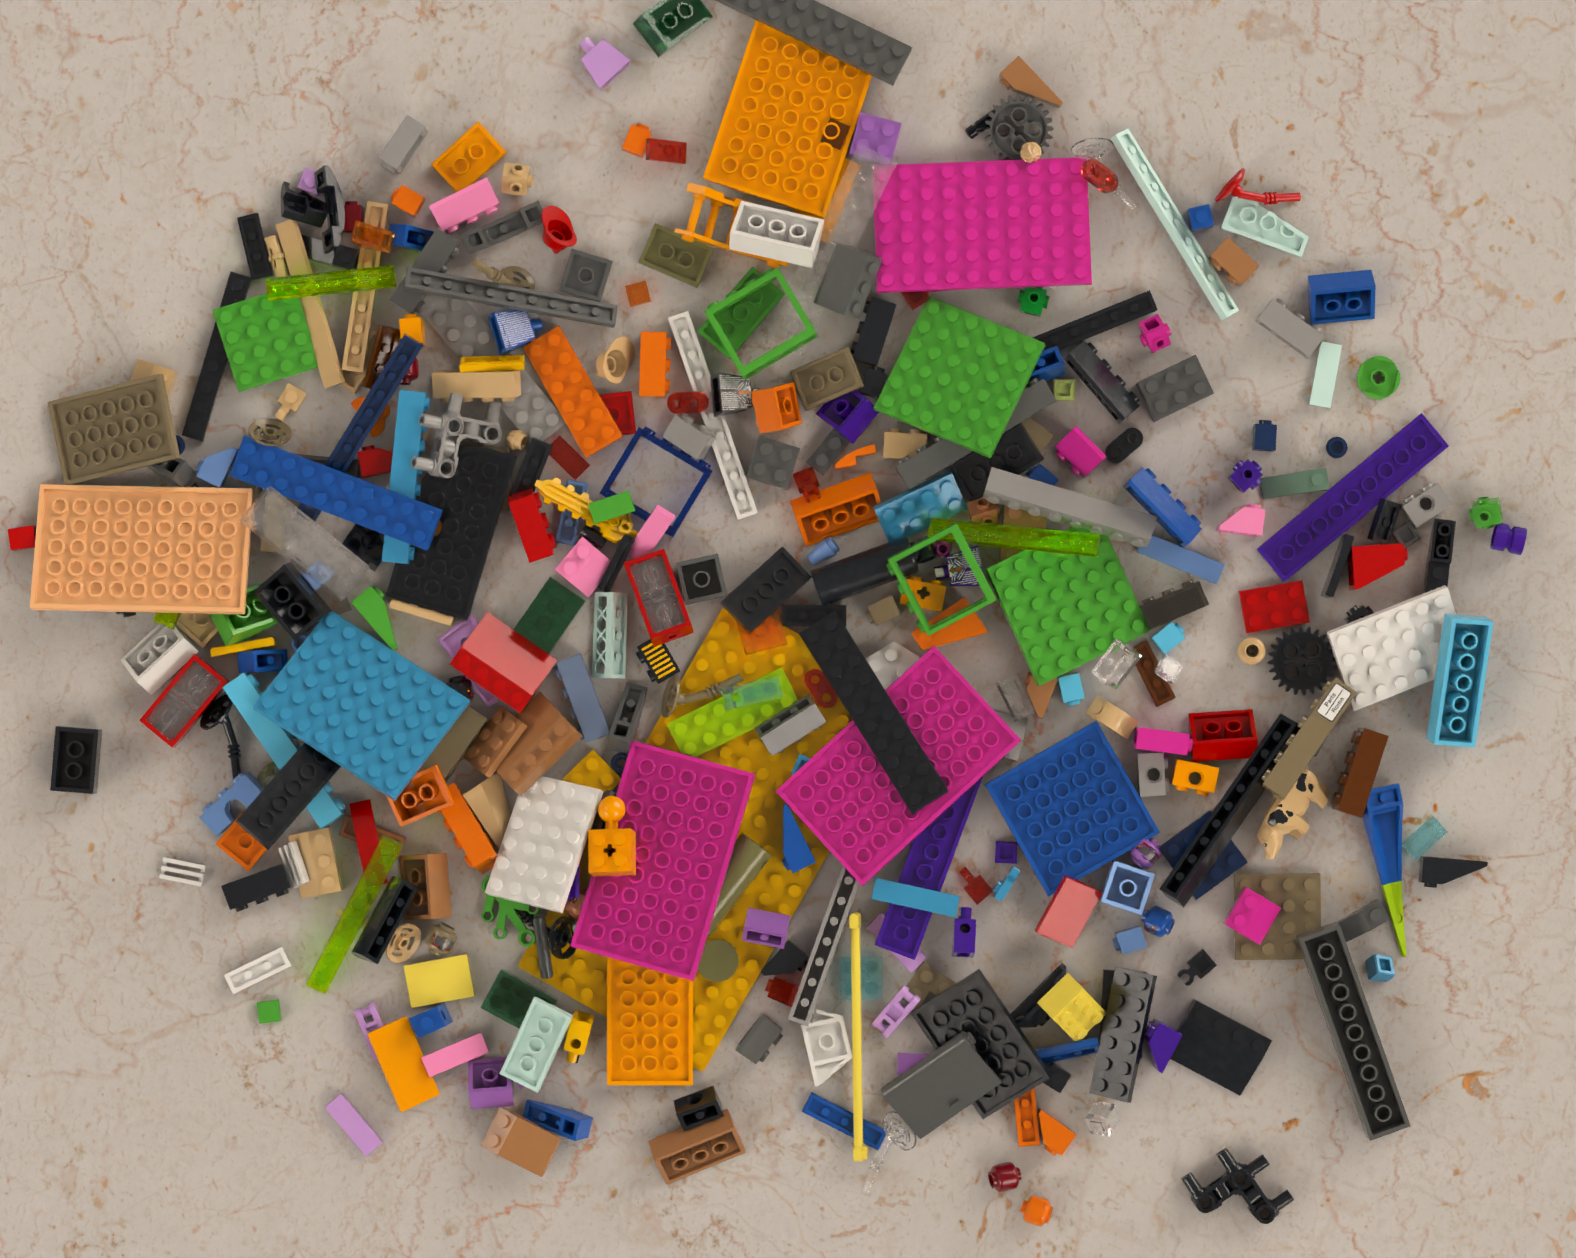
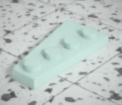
[1221,196,1309,258]

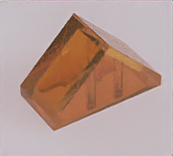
[350,221,395,253]

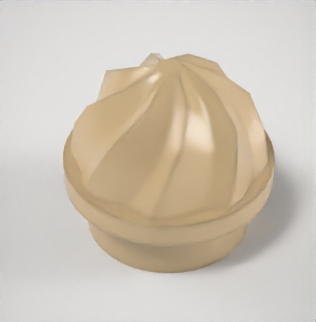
[1020,142,1042,163]
[506,430,528,451]

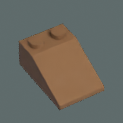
[481,1107,562,1177]

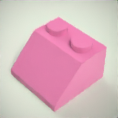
[1215,504,1265,537]
[555,537,611,598]

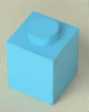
[1151,622,1185,655]
[1057,673,1085,706]

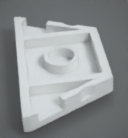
[866,641,921,690]
[801,1009,853,1087]

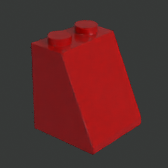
[1347,543,1408,591]

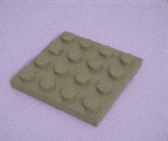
[1234,873,1321,960]

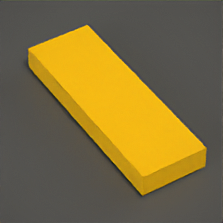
[459,355,525,372]
[210,637,277,657]

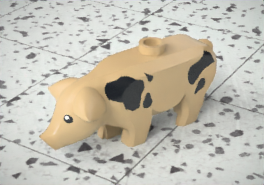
[1257,767,1330,859]

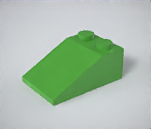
[210,583,279,646]

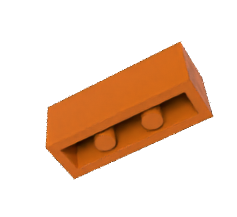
[639,331,671,398]

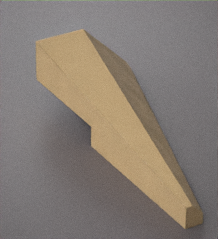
[463,773,511,849]

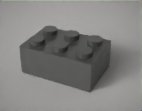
[1136,355,1214,422]

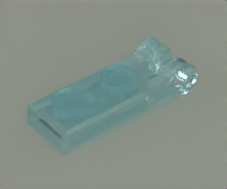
[720,676,783,710]

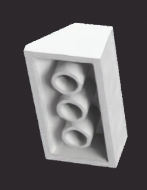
[729,201,824,268]

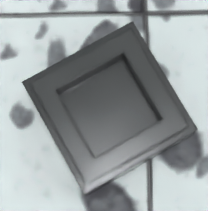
[1392,521,1421,548]

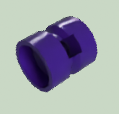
[1490,523,1527,555]

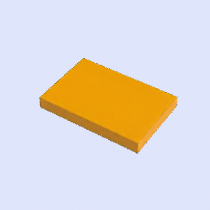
[431,122,507,192]

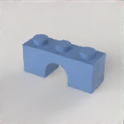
[199,772,264,836]

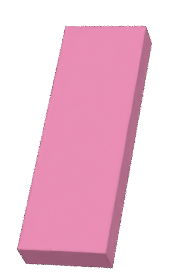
[628,505,676,558]
[421,1032,489,1077]

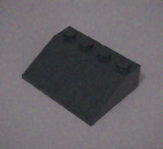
[1170,999,1272,1096]

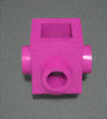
[1139,314,1172,353]

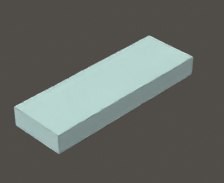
[1309,341,1342,409]

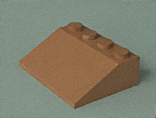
[496,692,583,796]

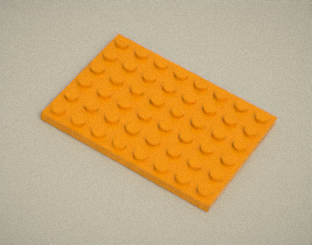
[703,20,872,219]

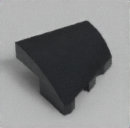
[281,181,327,228]
[339,523,384,572]

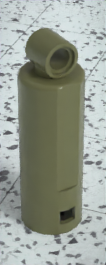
[708,833,772,937]

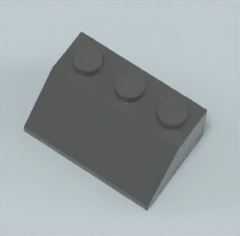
[813,243,883,319]

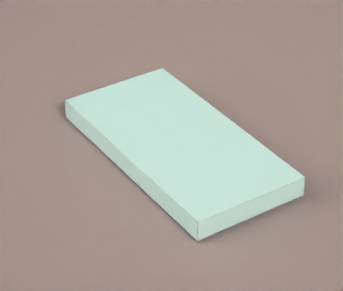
[499,996,574,1093]

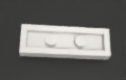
[224,946,292,994]

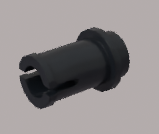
[579,525,607,548]

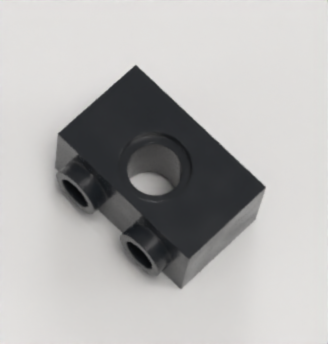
[673,1086,724,1131]

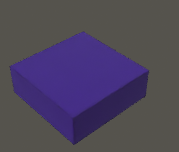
[995,841,1017,864]

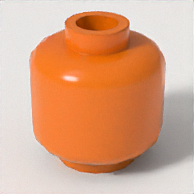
[1020,1195,1053,1227]

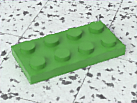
[697,266,785,359]

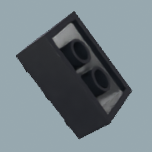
[253,562,332,641]

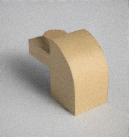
[1085,695,1139,740]

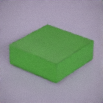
[257,999,282,1024]

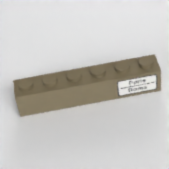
[1261,678,1357,801]

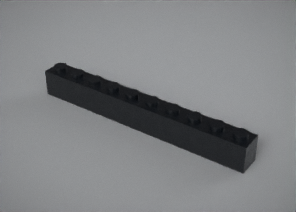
[1160,713,1301,908]

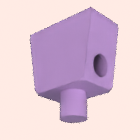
[579,37,631,91]

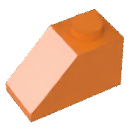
[1038,1109,1076,1156]

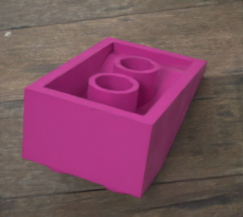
[1054,426,1107,478]

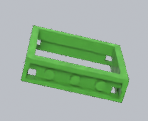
[704,268,819,380]
[886,522,997,636]

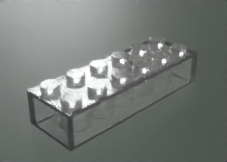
[239,485,370,601]

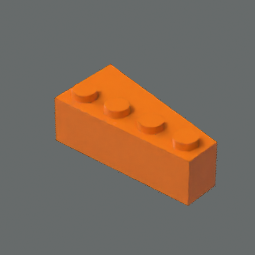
[437,782,498,875]

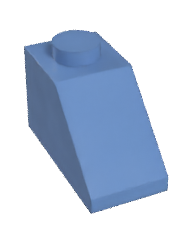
[195,447,239,488]

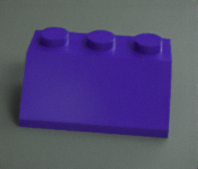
[1144,1018,1182,1073]

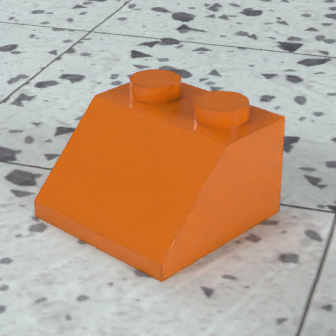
[751,382,802,433]

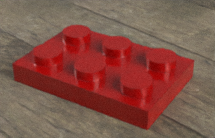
[1239,580,1310,633]

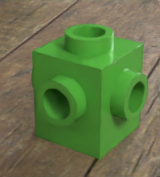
[1469,497,1503,529]

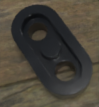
[1105,428,1143,463]

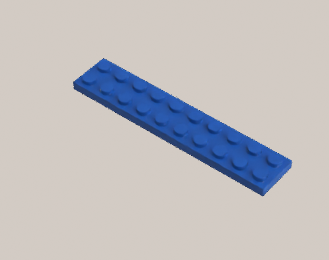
[230,435,443,550]

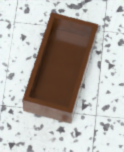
[1331,728,1389,818]

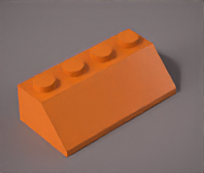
[790,472,881,546]

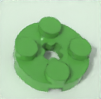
[1357,356,1400,399]

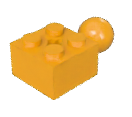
[588,796,636,876]

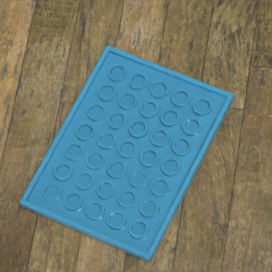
[253,611,470,801]

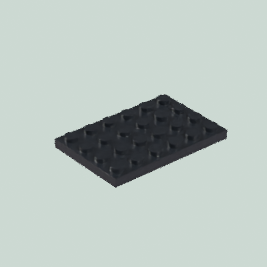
[911,969,1052,1119]

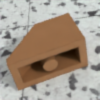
[1023,672,1058,719]

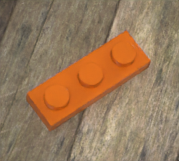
[1014,1088,1040,1147]

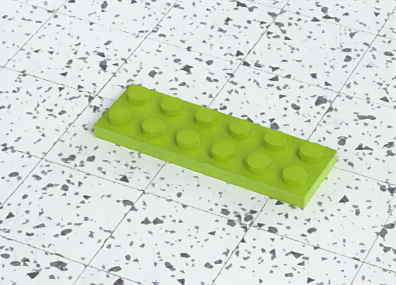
[667,667,798,757]

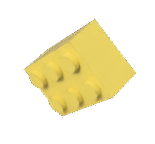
[1037,973,1106,1042]

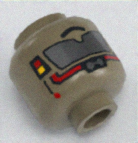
[426,922,457,956]

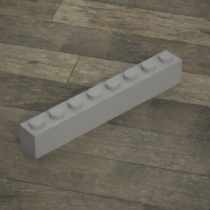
[982,467,1157,547]
[788,866,860,1027]

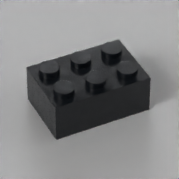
[50,726,102,794]

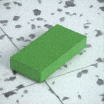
[588,491,636,524]

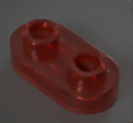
[1081,159,1119,194]
[667,391,709,414]
[804,669,838,708]

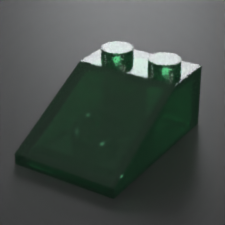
[633,0,713,58]

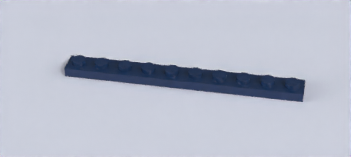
[295,334,423,525]

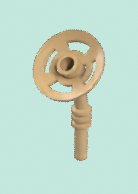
[336,908,421,963]

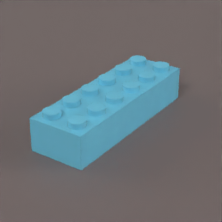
[1426,613,1494,748]

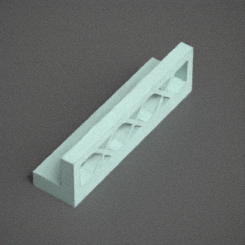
[592,592,628,679]

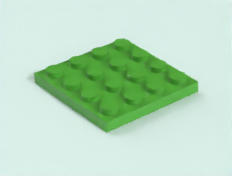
[212,285,318,392]

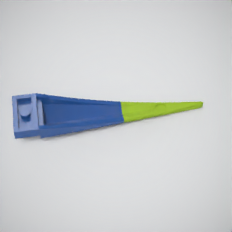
[1362,783,1407,957]

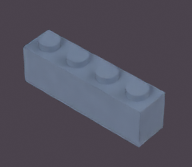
[554,653,610,743]

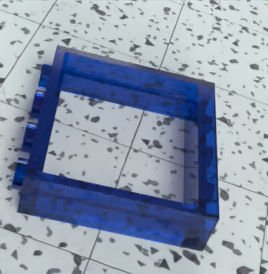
[600,426,713,538]

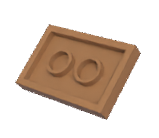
[463,706,527,778]

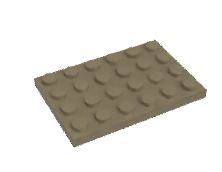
[48,374,180,485]

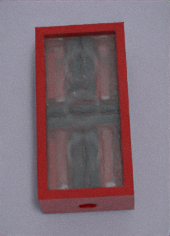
[624,549,694,647]
[139,654,230,748]

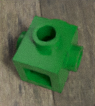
[1017,287,1050,317]

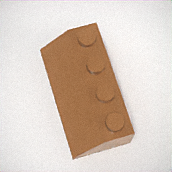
[648,1109,746,1184]

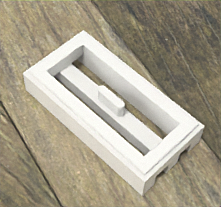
[278,841,310,889]
[159,857,206,886]

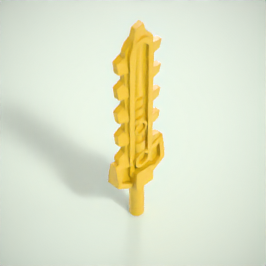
[534,477,639,543]

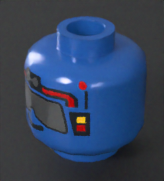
[1141,906,1175,937]

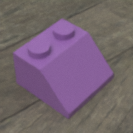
[468,1057,514,1109]

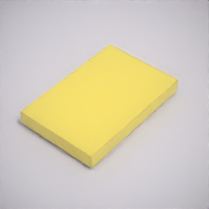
[404,954,475,1008]

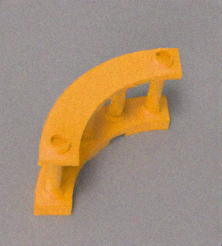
[674,183,788,268]

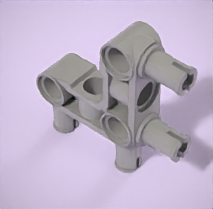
[411,393,502,478]

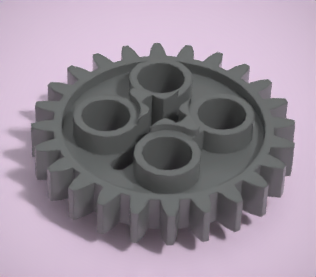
[984,94,1054,160]

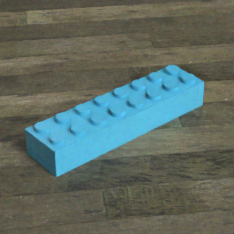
[222,673,346,829]

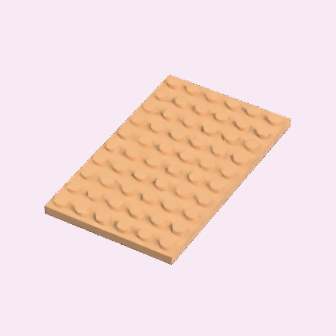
[30,484,254,614]

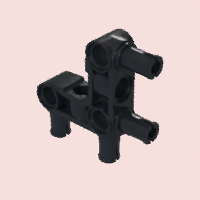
[1181,1148,1294,1224]

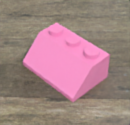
[429,177,500,234]

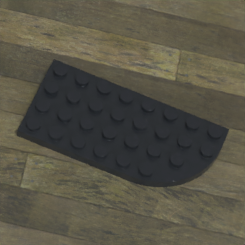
[386,448,517,621]

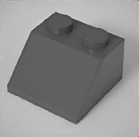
[736,1013,783,1064]

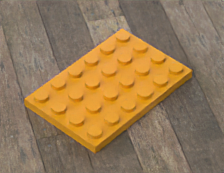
[607,957,693,1085]

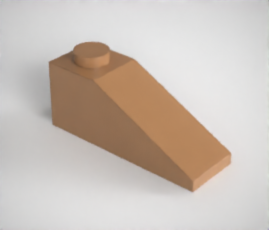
[999,56,1063,108]

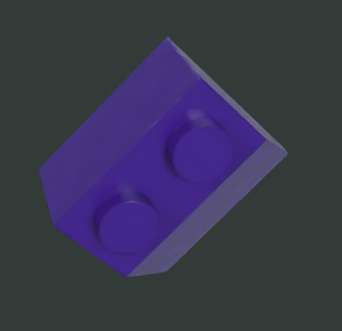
[816,390,879,443]

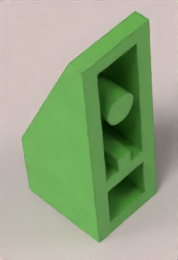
[351,585,398,651]

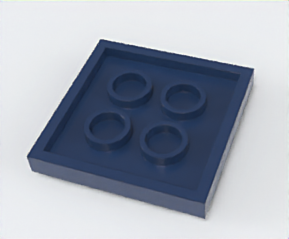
[1159,810,1248,900]

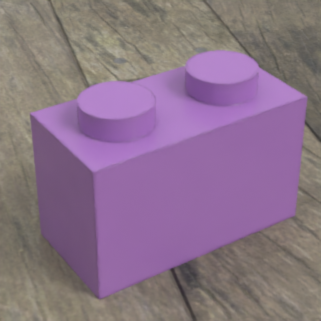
[742,908,790,949]

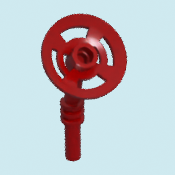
[1215,168,1301,205]

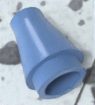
[807,536,840,566]

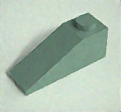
[1260,468,1329,499]

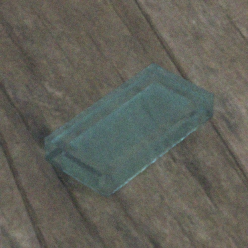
[1401,816,1447,860]

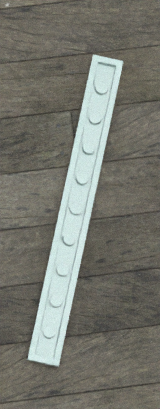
[1110,128,1239,321]

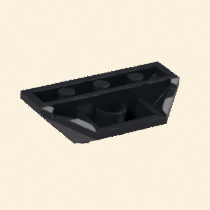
[1011,963,1066,1028]

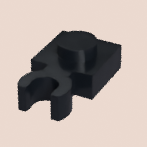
[1177,949,1217,986]

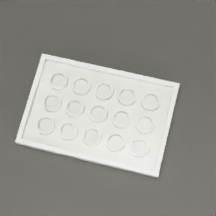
[1327,585,1456,711]
[485,776,603,913]

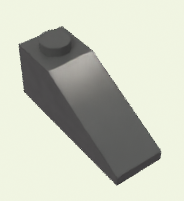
[147,458,195,487]
[608,682,648,754]
[1337,899,1390,942]

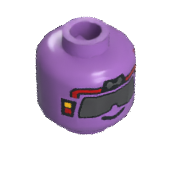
[1130,838,1161,869]

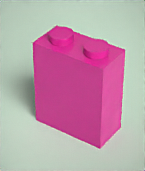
[1133,727,1193,755]

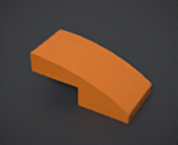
[835,444,876,470]

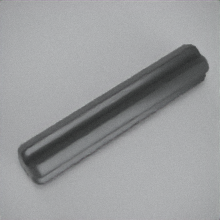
[533,916,553,979]

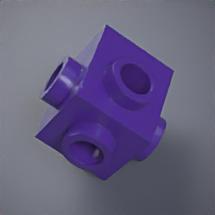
[1228,459,1263,493]

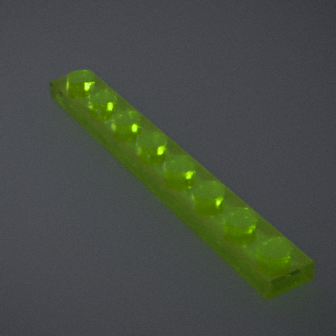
[927,518,1101,557]
[306,835,402,994]

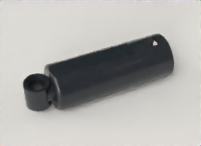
[810,536,937,606]

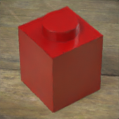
[8,525,36,551]

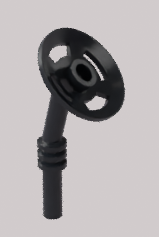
[200,695,241,779]
[514,909,577,959]

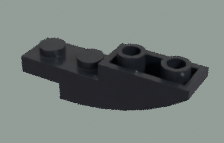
[1424,518,1456,593]

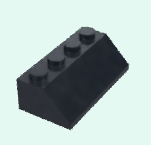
[1064,341,1140,424]

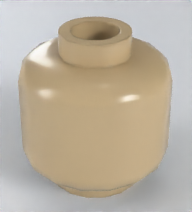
[1237,637,1266,665]

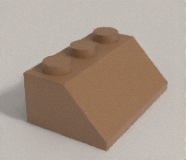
[399,853,451,920]

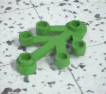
[481,875,541,947]

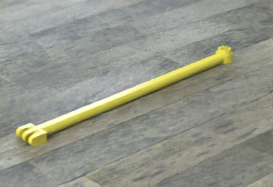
[849,912,868,1162]

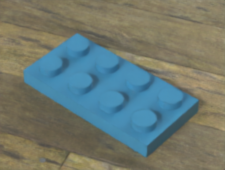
[873,470,968,542]

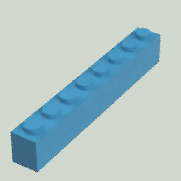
[382,390,430,564]

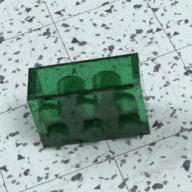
[513,577,586,654]
[480,968,558,1029]

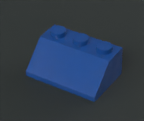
[1307,270,1376,325]

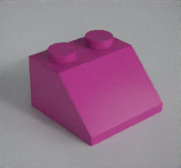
[1223,886,1281,945]

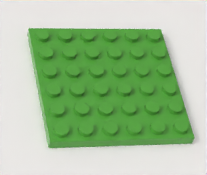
[874,296,1045,458]
[985,527,1150,686]

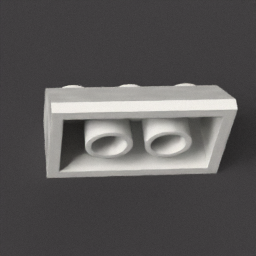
[121,617,199,695]

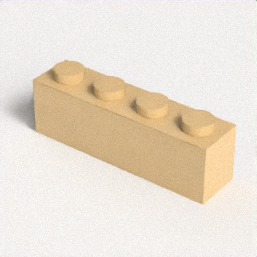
[432,370,521,402]

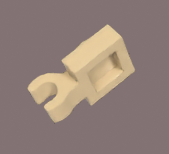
[275,383,307,422]

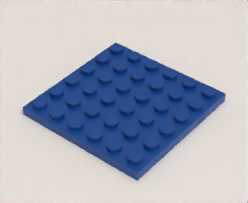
[984,721,1160,897]

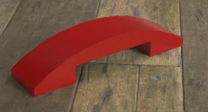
[349,799,388,888]

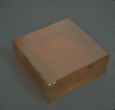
[625,281,651,307]

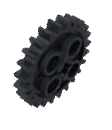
[1267,626,1337,695]

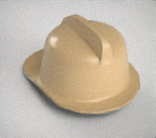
[595,336,635,384]

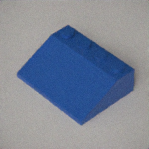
[1123,467,1202,547]

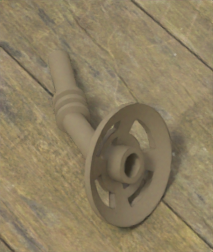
[471,258,535,290]
[248,419,292,505]
[661,673,744,718]

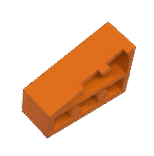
[911,597,988,651]

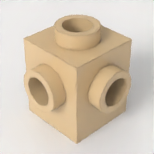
[501,163,533,196]

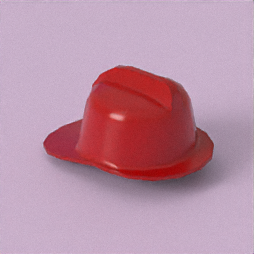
[541,206,577,254]

